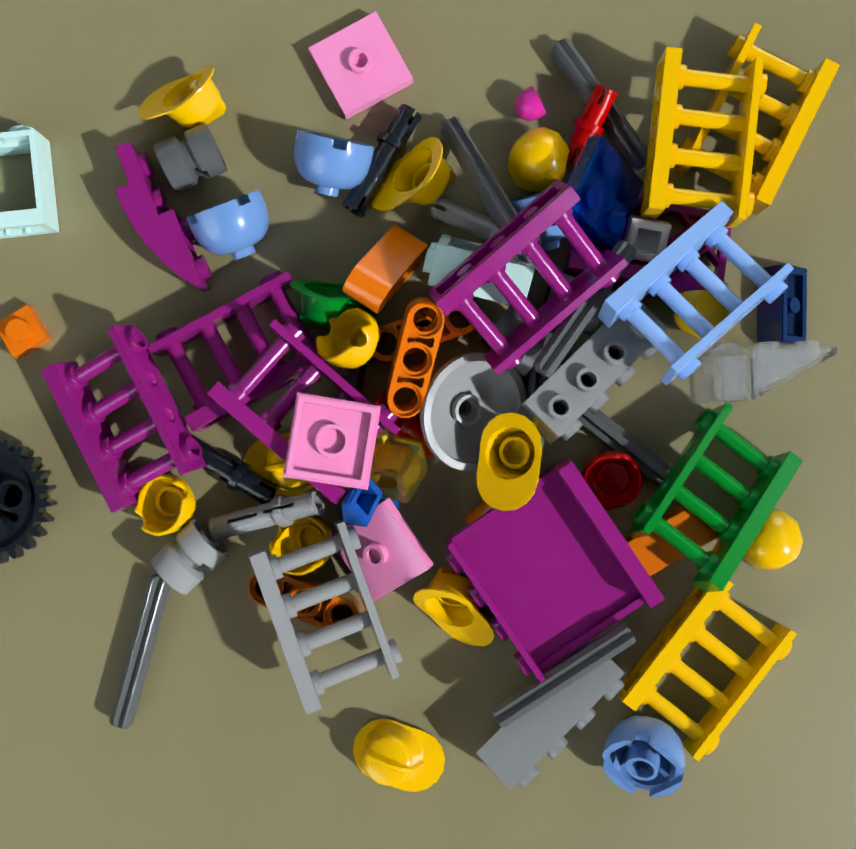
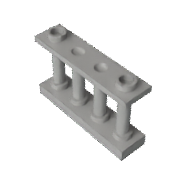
[249,519,402,715]

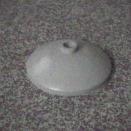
[420,352,527,471]

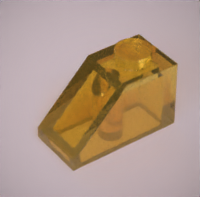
[342,434,428,503]

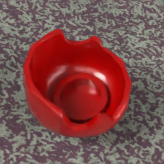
[582,450,643,510]

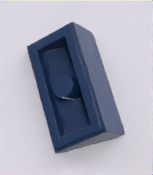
[757,264,807,346]

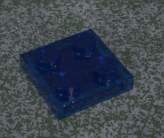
[567,135,644,251]

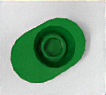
[290,279,361,329]

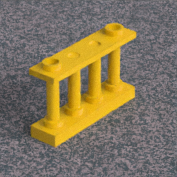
[675,22,840,215]
[640,47,768,228]
[617,581,797,762]

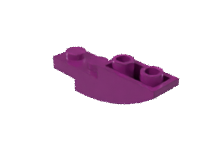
[114,141,212,292]

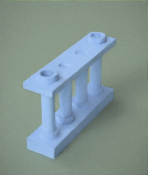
[597,201,794,386]

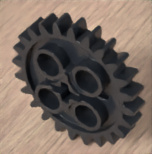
[0,439,57,564]

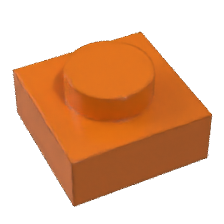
[0,305,53,359]

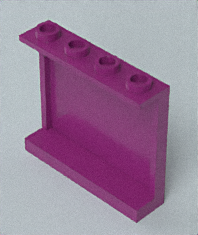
[444,459,665,683]

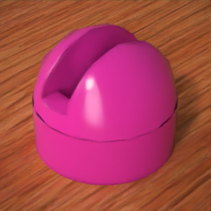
[514,86,547,121]

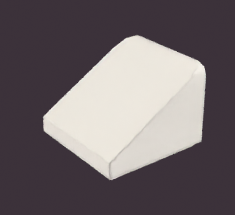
[625,215,672,262]

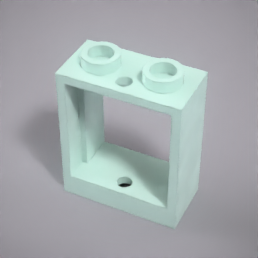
[0,126,59,239]
[423,234,535,305]

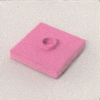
[308,11,413,120]
[283,392,381,490]
[332,497,434,602]

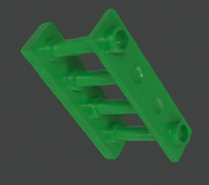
[628,403,803,592]

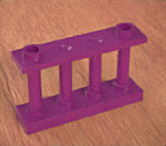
[427,180,628,375]
[148,271,328,432]
[207,319,400,504]
[41,325,207,513]

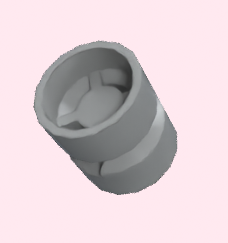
[151,519,229,595]

